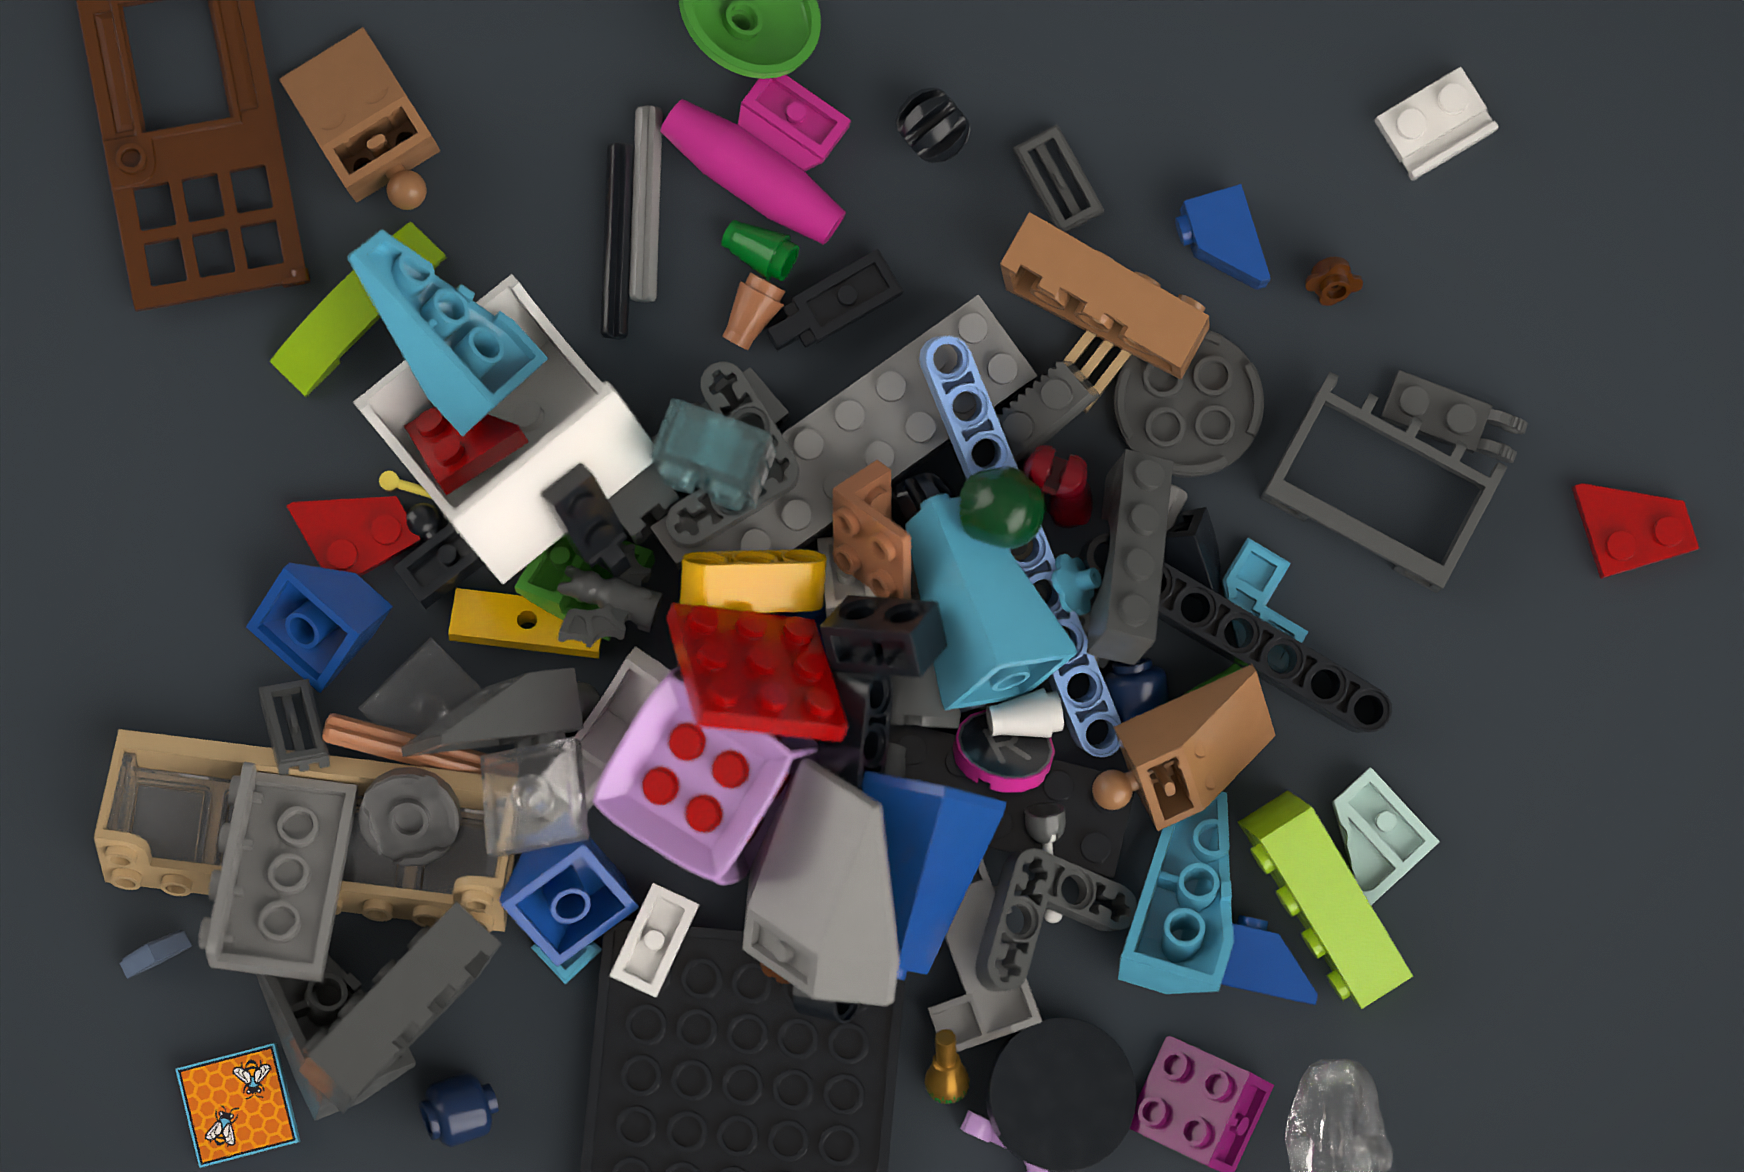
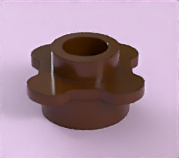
[1305,257,1363,306]

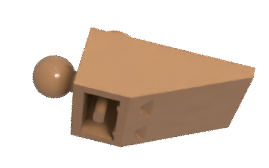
[279,27,441,210]
[1092,664,1276,831]

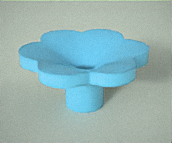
[1051,554,1102,616]

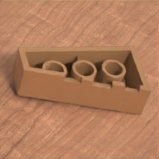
[1000,212,1210,379]

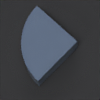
[119,930,192,979]

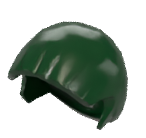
[959,467,1045,549]

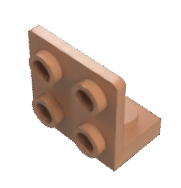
[832,460,911,599]

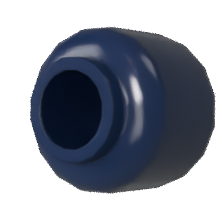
[1103,657,1170,723]
[419,1072,499,1147]

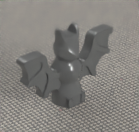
[557,543,663,648]

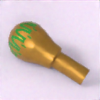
[924,1029,970,1104]

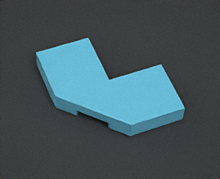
[1221,538,1308,673]

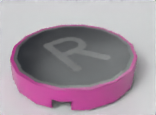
[952,710,1055,792]

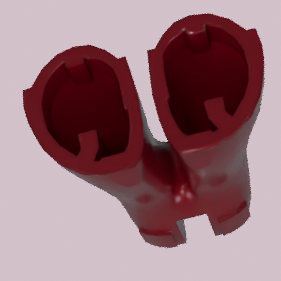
[1016,445,1093,529]

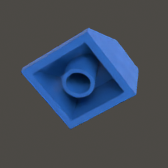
[499,812,639,967]

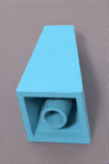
[905,494,1078,710]

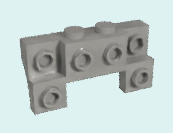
[928,858,1042,1052]

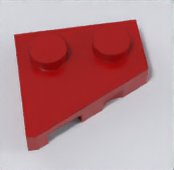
[404,406,529,496]

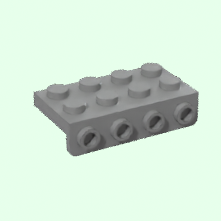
[199,762,359,982]

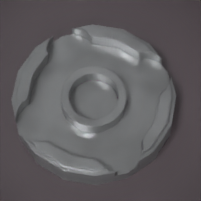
[358,767,462,866]

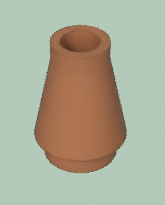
[722,272,786,350]

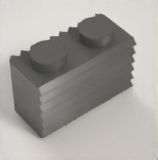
[996,361,1100,462]

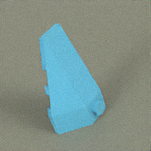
[348,230,549,436]
[1118,792,1234,994]

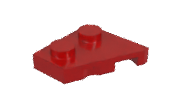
[1572,483,1699,579]
[286,496,421,577]

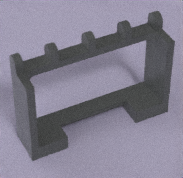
[1260,372,1507,593]

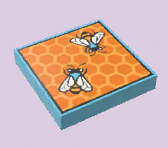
[175,1043,300,1168]

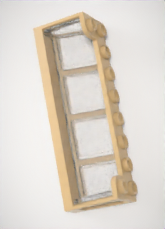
[94,729,522,932]

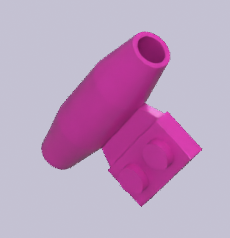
[660,75,851,245]

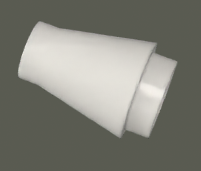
[986,688,1064,738]

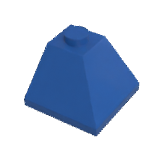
[246,563,393,693]

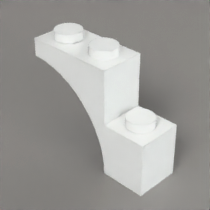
[528,647,670,823]

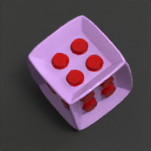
[592,667,819,885]

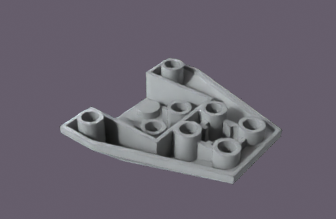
[743,758,899,1006]

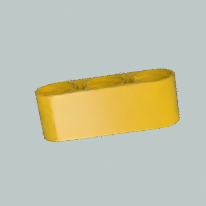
[680,549,827,613]

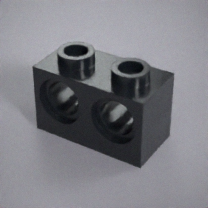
[820,595,948,678]

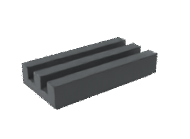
[1013,125,1105,233]
[259,679,330,776]

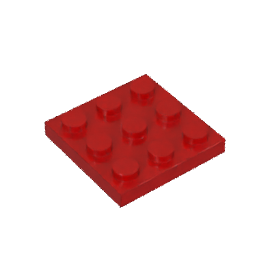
[666,603,848,742]

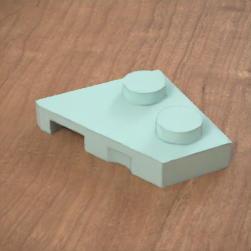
[1332,767,1440,905]

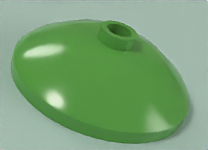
[679,0,821,79]

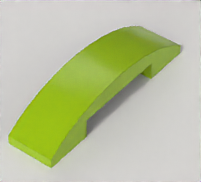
[269,221,447,397]

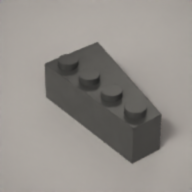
[299,902,501,1113]

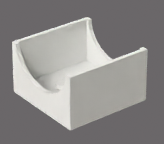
[353,274,660,584]

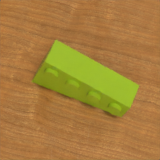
[1238,790,1413,1009]

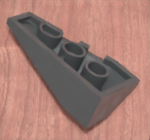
[256,955,416,1121]

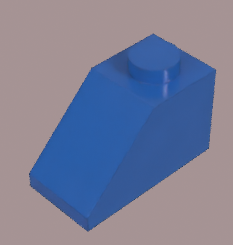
[1175,184,1271,290]
[1221,915,1318,1005]

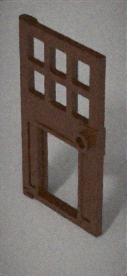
[76,0,311,312]

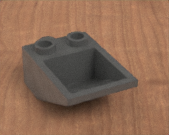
[401,668,600,757]

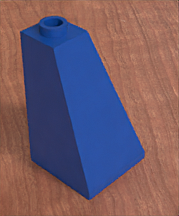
[863,771,1006,980]

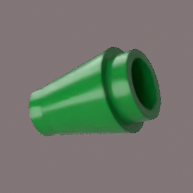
[721,220,799,281]

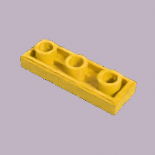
[448,588,602,659]

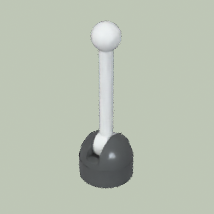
[1024,802,1066,923]

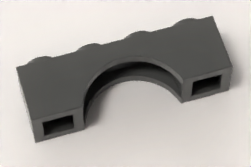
[1086,449,1173,665]

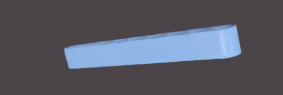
[919,336,1121,757]

